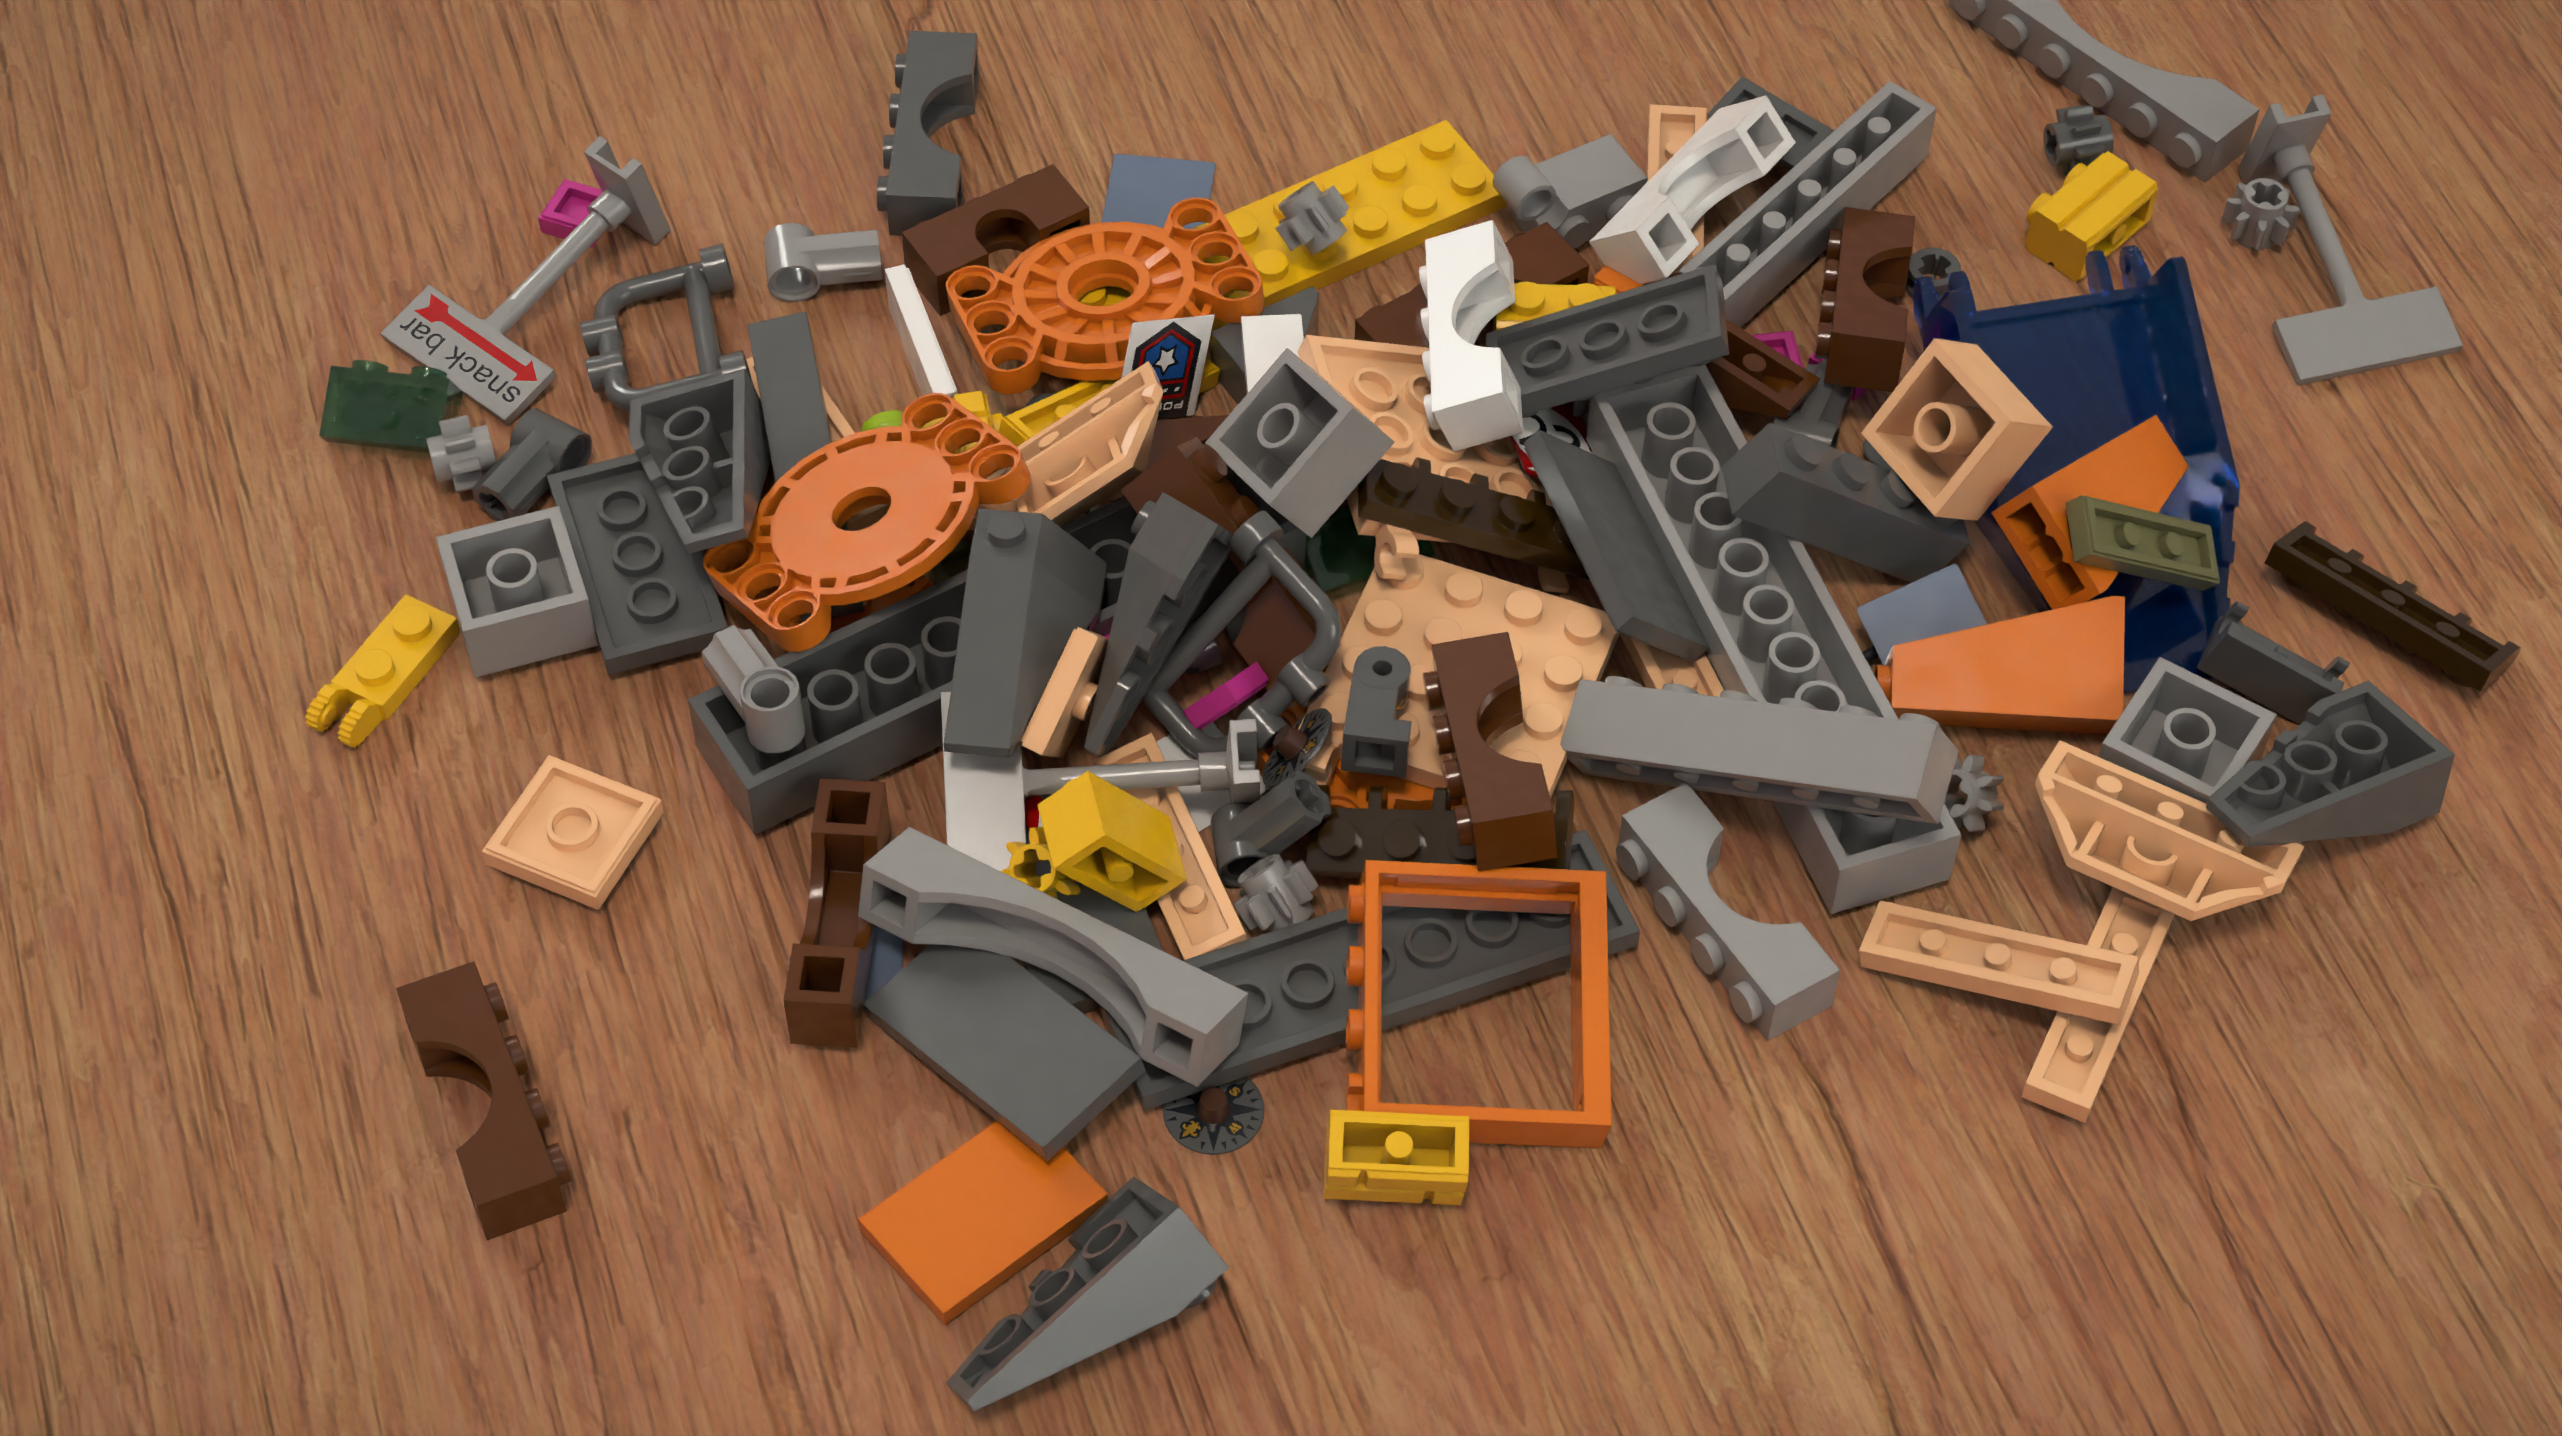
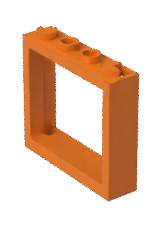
[1345,860,1612,1148]

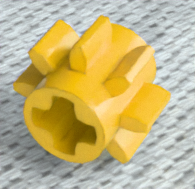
[1000,827,1081,899]

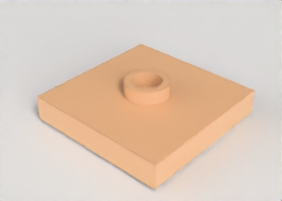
[1021,627,1109,758]
[482,755,664,910]

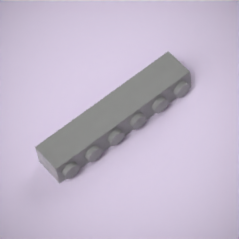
[1678,81,1937,328]
[1560,676,1959,824]

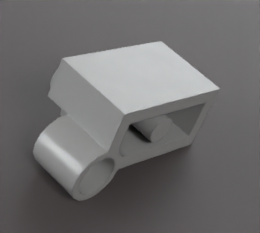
[1492,134,1648,249]

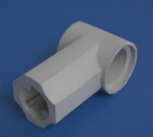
[764,223,883,302]
[702,625,806,753]

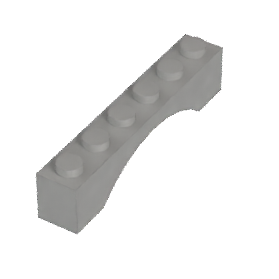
[1948,0,2260,182]
[858,827,1248,1087]

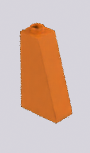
[1991,415,2189,610]
[1874,596,2125,735]

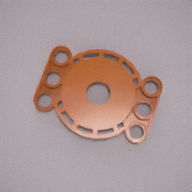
[946,197,1265,394]
[703,393,1031,652]

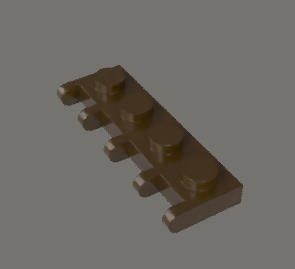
[1358,457,1590,580]
[2264,521,2521,692]
[1306,784,1574,878]

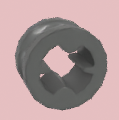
[1905,248,1961,306]

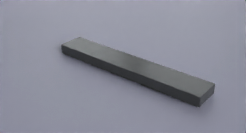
[747,311,864,622]

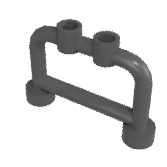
[580,243,753,412]
[1141,511,1342,759]

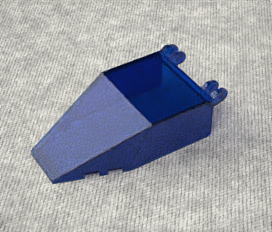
[1913,245,2240,694]

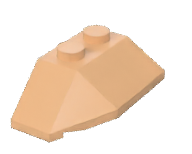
[969,361,1164,531]
[2034,740,2305,921]

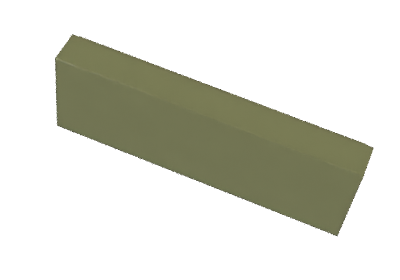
[2066,495,2220,591]

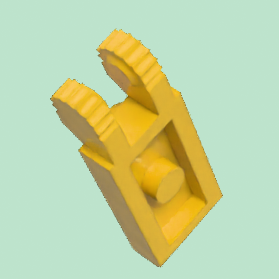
[305,594,460,748]

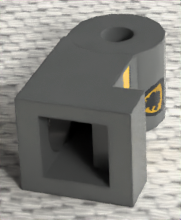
[1341,646,1412,778]

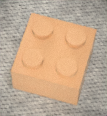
[1861,338,2053,521]

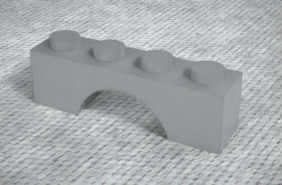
[1616,782,1840,1041]

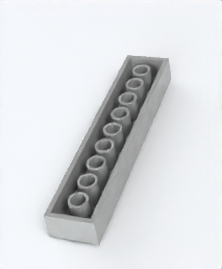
[1586,365,1961,914]

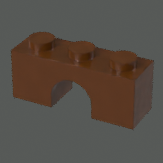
[902,164,1090,316]

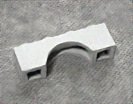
[1589,95,1796,284]
[1419,220,1523,452]

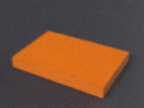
[858,1120,1108,1325]

